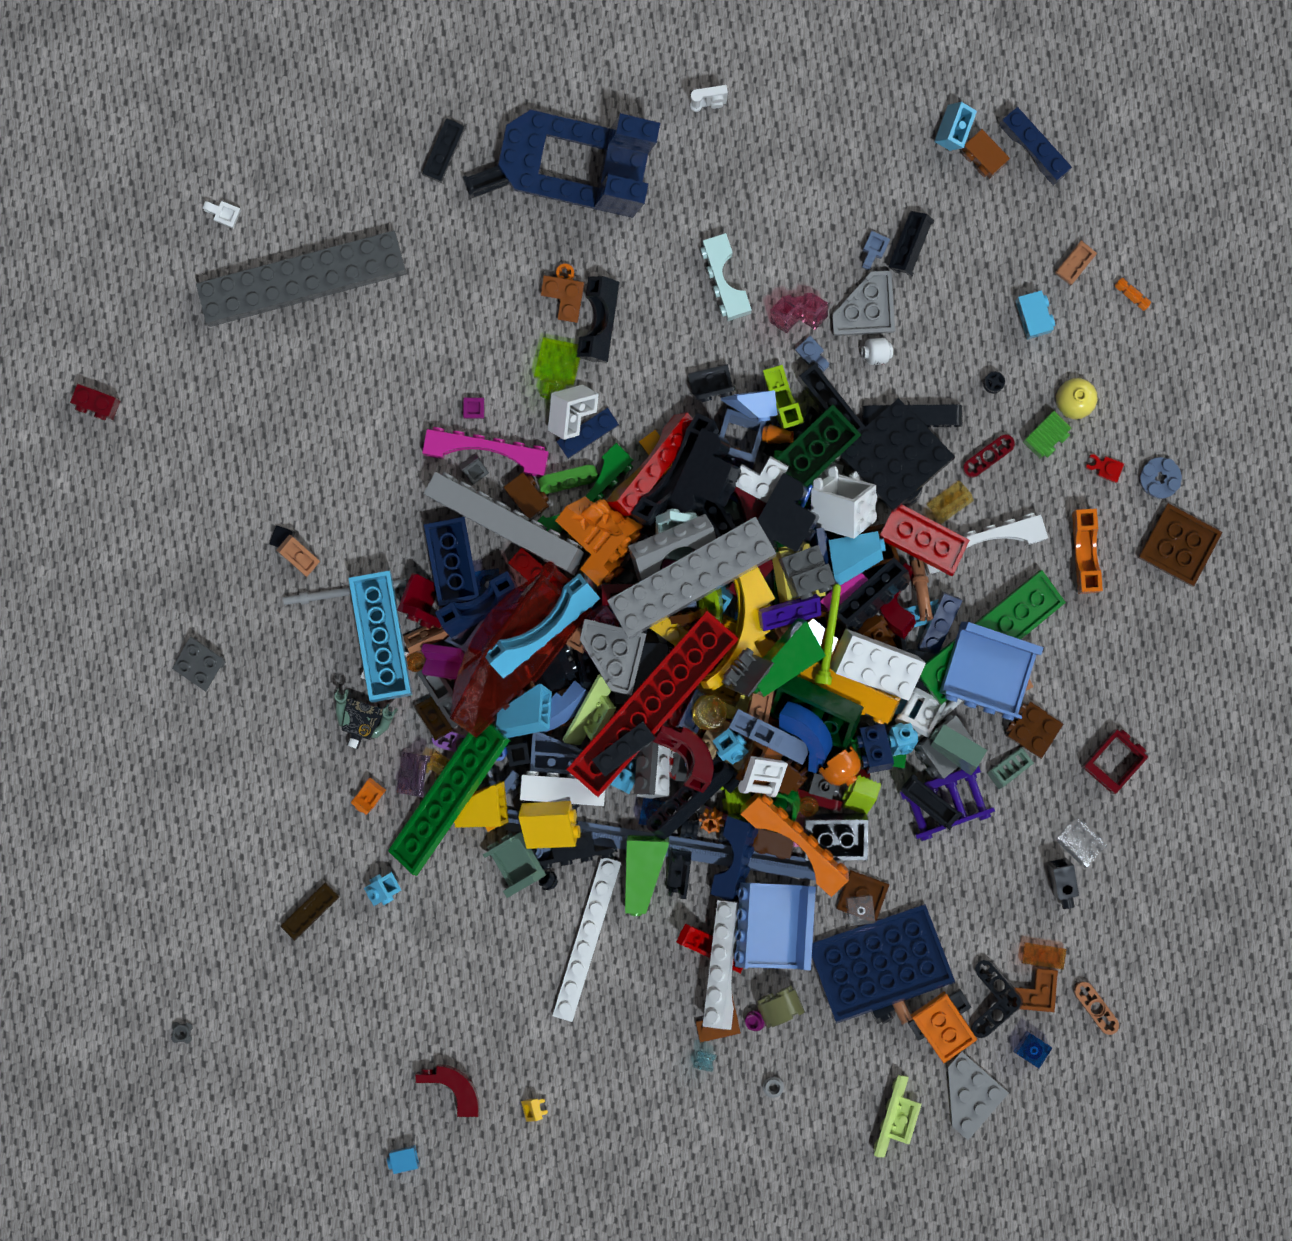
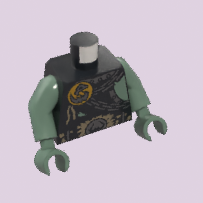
[334,688,398,749]

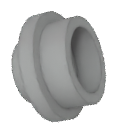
[763,1077,784,1098]

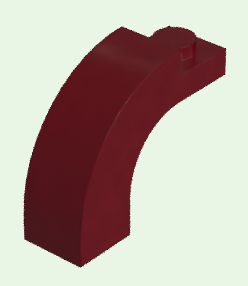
[880,563,916,639]
[653,725,714,793]
[415,1064,479,1117]

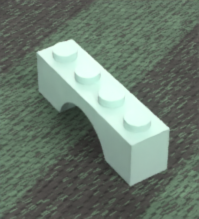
[700,233,752,321]

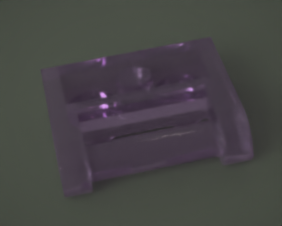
[396,752,431,798]

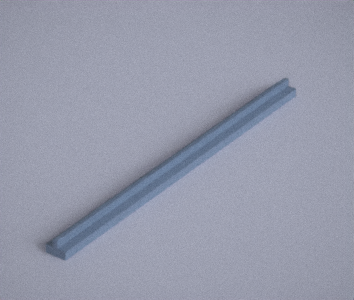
[505,809,816,881]

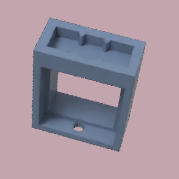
[719,409,767,469]

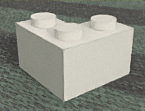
[548,385,599,440]

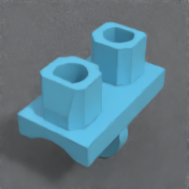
[611,759,637,794]

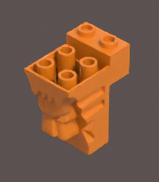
[555,496,644,586]

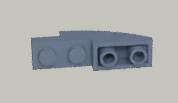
[728,709,809,765]

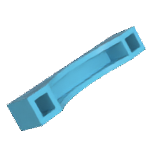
[483,573,600,678]

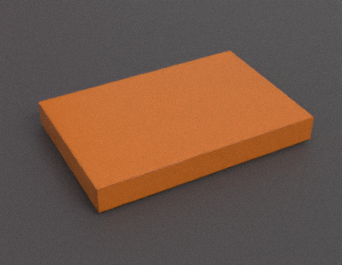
[910,991,977,1064]

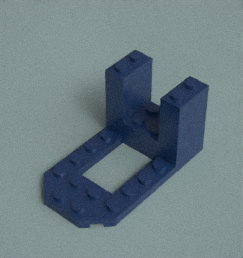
[498,110,660,218]

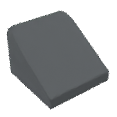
[459,454,489,485]

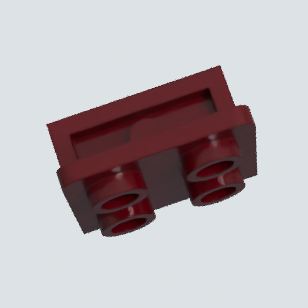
[397,573,441,629]

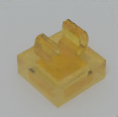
[425,751,450,780]

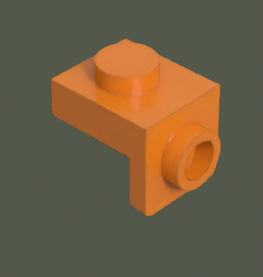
[351,778,386,815]

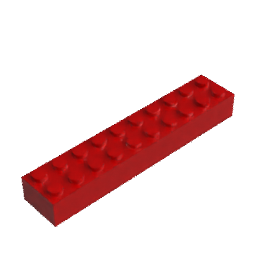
[566,610,739,797]

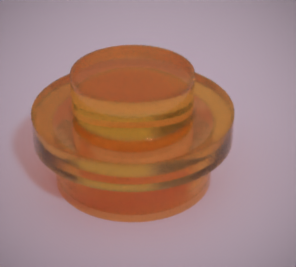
[406,652,426,672]
[799,796,819,817]

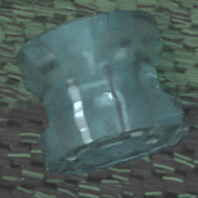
[693,1050,717,1072]

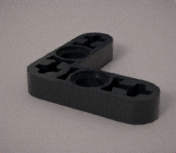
[972,960,1023,1038]

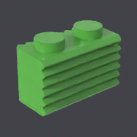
[1023,411,1071,459]

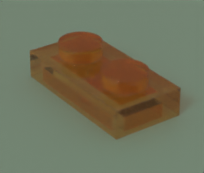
[1021,942,1066,970]

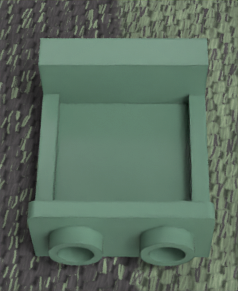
[483,832,546,898]

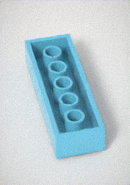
[349,571,413,702]

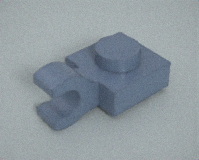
[862,231,890,270]
[795,336,829,372]

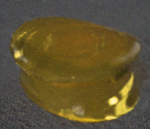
[692,695,727,730]

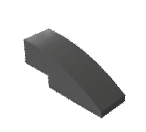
[417,669,470,728]

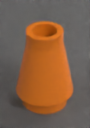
[762,424,794,445]

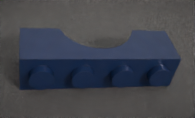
[999,106,1072,186]
[435,571,523,638]
[710,812,758,902]

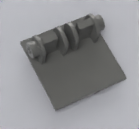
[172,637,226,691]
[722,648,774,697]

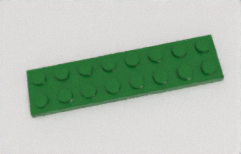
[919,570,1066,705]
[388,716,510,876]

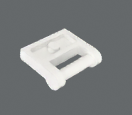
[690,85,728,112]
[895,687,946,738]
[738,756,788,797]

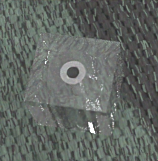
[845,895,875,926]

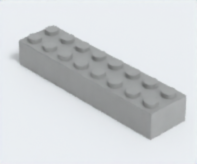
[424,472,586,575]
[607,517,776,639]

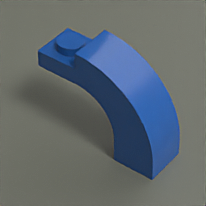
[779,702,833,773]

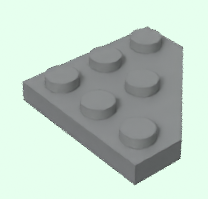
[832,271,895,336]
[580,619,646,696]
[947,1051,1009,1140]

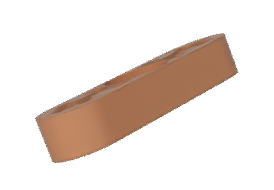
[1074,981,1119,1035]

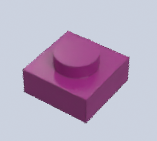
[463,398,485,419]

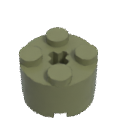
[757,985,805,1029]

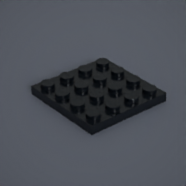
[840,398,955,512]

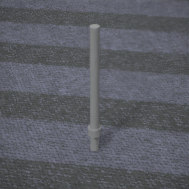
[283,579,407,605]

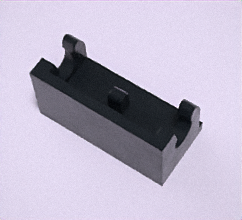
[666,850,692,899]

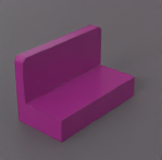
[421,643,467,680]

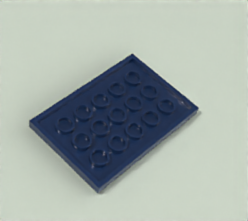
[812,904,955,1024]

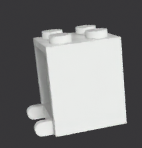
[811,466,877,539]

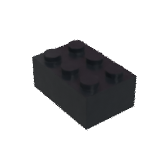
[803,813,868,861]

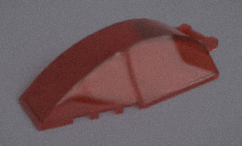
[450,562,588,737]

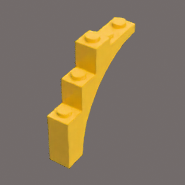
[700,567,775,690]

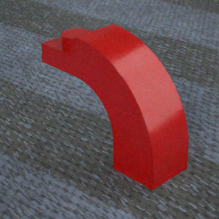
[676,924,743,974]

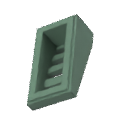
[987,747,1034,789]

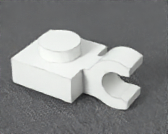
[202,201,241,229]

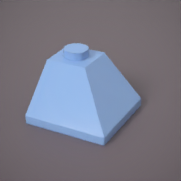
[721,391,777,422]

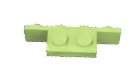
[563,674,616,745]
[874,1075,922,1157]

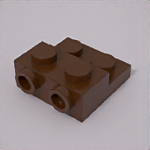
[1006,701,1064,759]

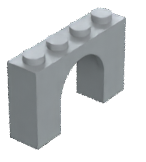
[628,514,716,582]

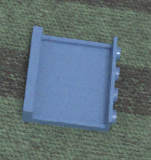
[939,622,1044,721]
[734,882,816,970]

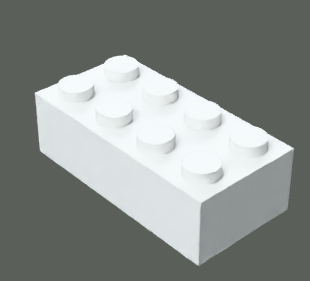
[830,629,926,701]
[519,771,605,806]

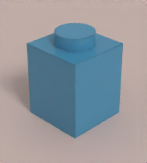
[387,1145,420,1174]

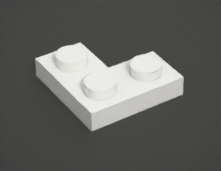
[736,456,789,503]

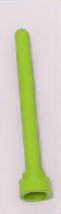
[815,584,841,685]

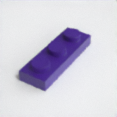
[759,594,821,631]

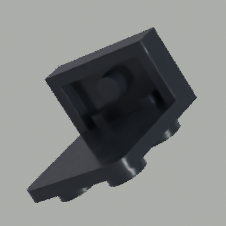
[688,364,736,403]
[527,638,578,693]

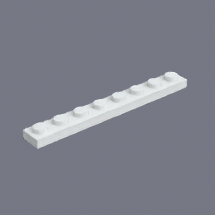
[552,858,621,1022]

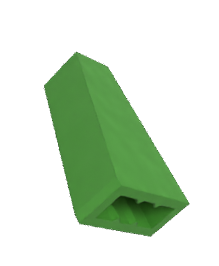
[625,835,669,916]

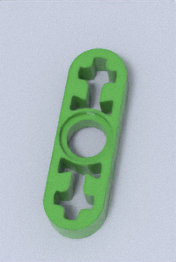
[538,465,598,494]

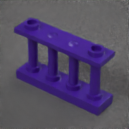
[898,766,995,841]

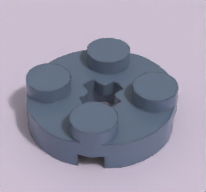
[1139,457,1182,499]

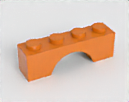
[1072,509,1103,594]

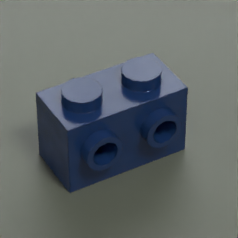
[855,724,894,774]

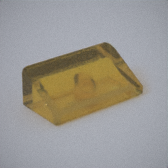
[927,481,974,524]

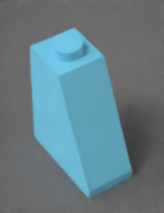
[829,531,886,585]
[495,684,552,738]

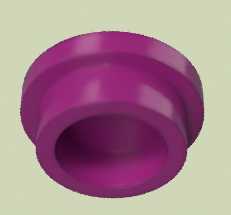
[745,1010,765,1031]

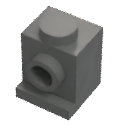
[806,772,840,800]

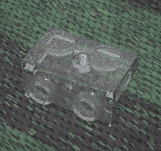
[1055,818,1107,868]

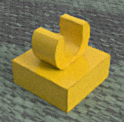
[521,1098,548,1122]

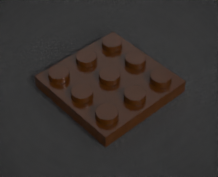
[1138,503,1223,587]

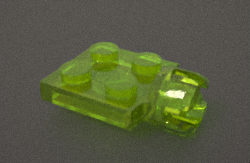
[534,337,581,400]

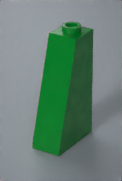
[753,618,826,697]

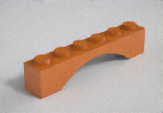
[741,793,849,897]

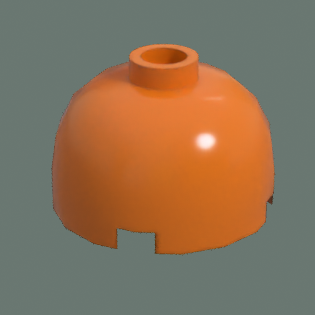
[819,747,861,786]

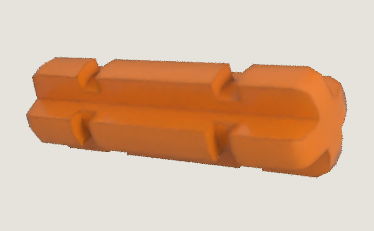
[1115,278,1151,311]

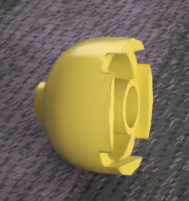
[1056,378,1098,419]

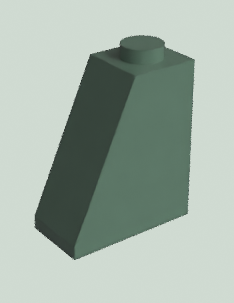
[931,724,987,775]

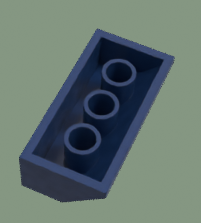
[424,517,479,607]

